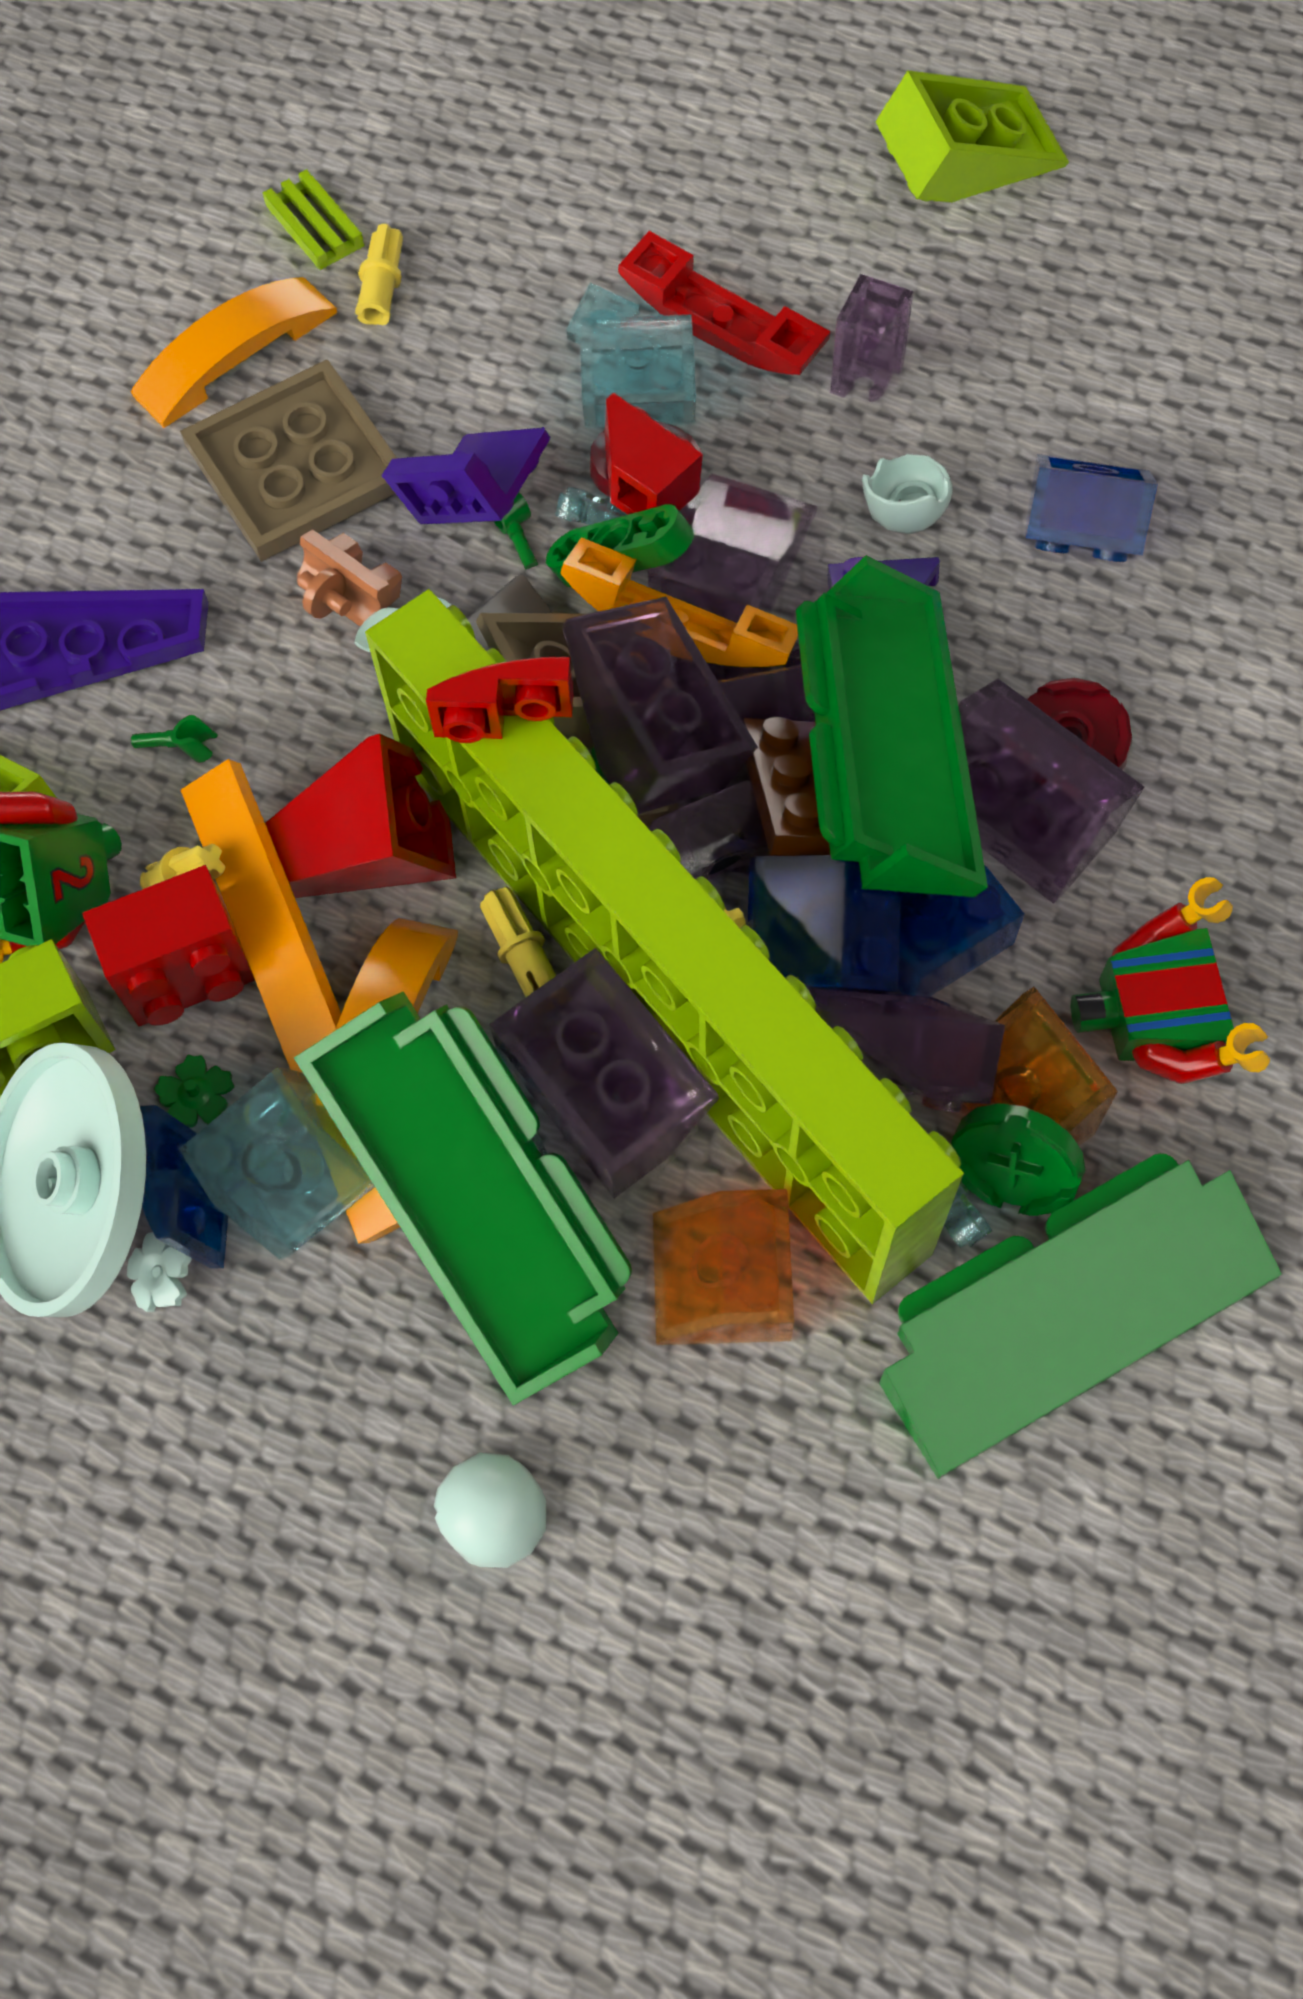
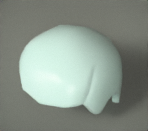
[862,454,953,534]
[434,1453,546,1568]

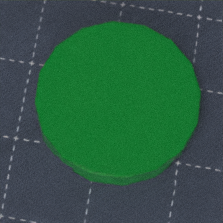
[950,1103,1086,1216]

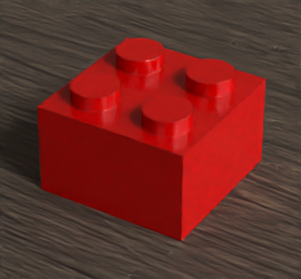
[82,865,255,1027]

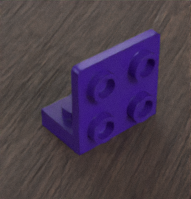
[381,427,551,524]

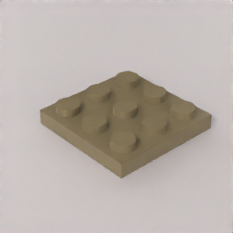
[180,359,397,562]

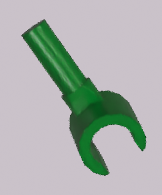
[494,492,538,570]
[131,715,218,763]

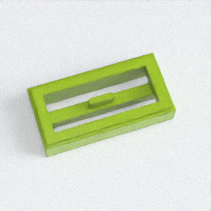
[262,169,364,270]

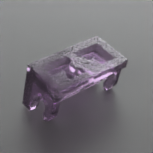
[830,274,914,402]

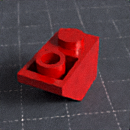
[605,393,703,515]

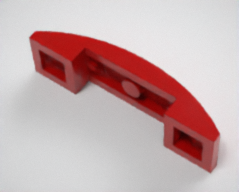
[618,230,831,375]

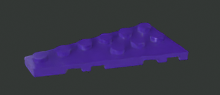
[0,589,209,711]

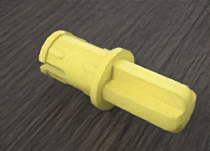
[355,223,403,325]
[140,843,226,889]
[480,887,565,1008]

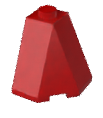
[265,733,457,898]

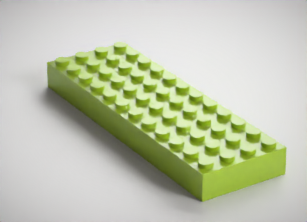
[365,589,964,1304]

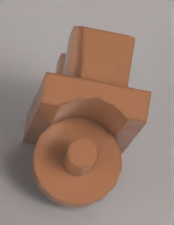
[297,529,402,627]

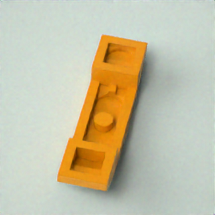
[131,277,337,428]
[560,537,798,667]
[315,918,458,1107]

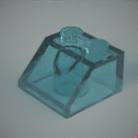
[580,315,696,428]
[180,1067,375,1259]

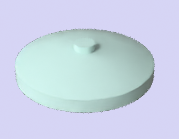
[0,1043,146,1317]

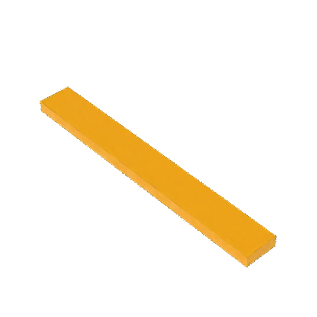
[181,759,400,1244]

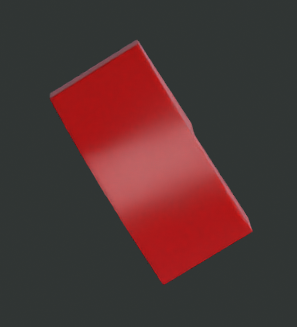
[426,657,574,743]

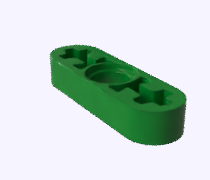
[545,504,694,587]

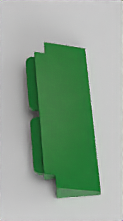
[796,555,988,897]
[294,991,632,1406]
[879,1153,1282,1479]

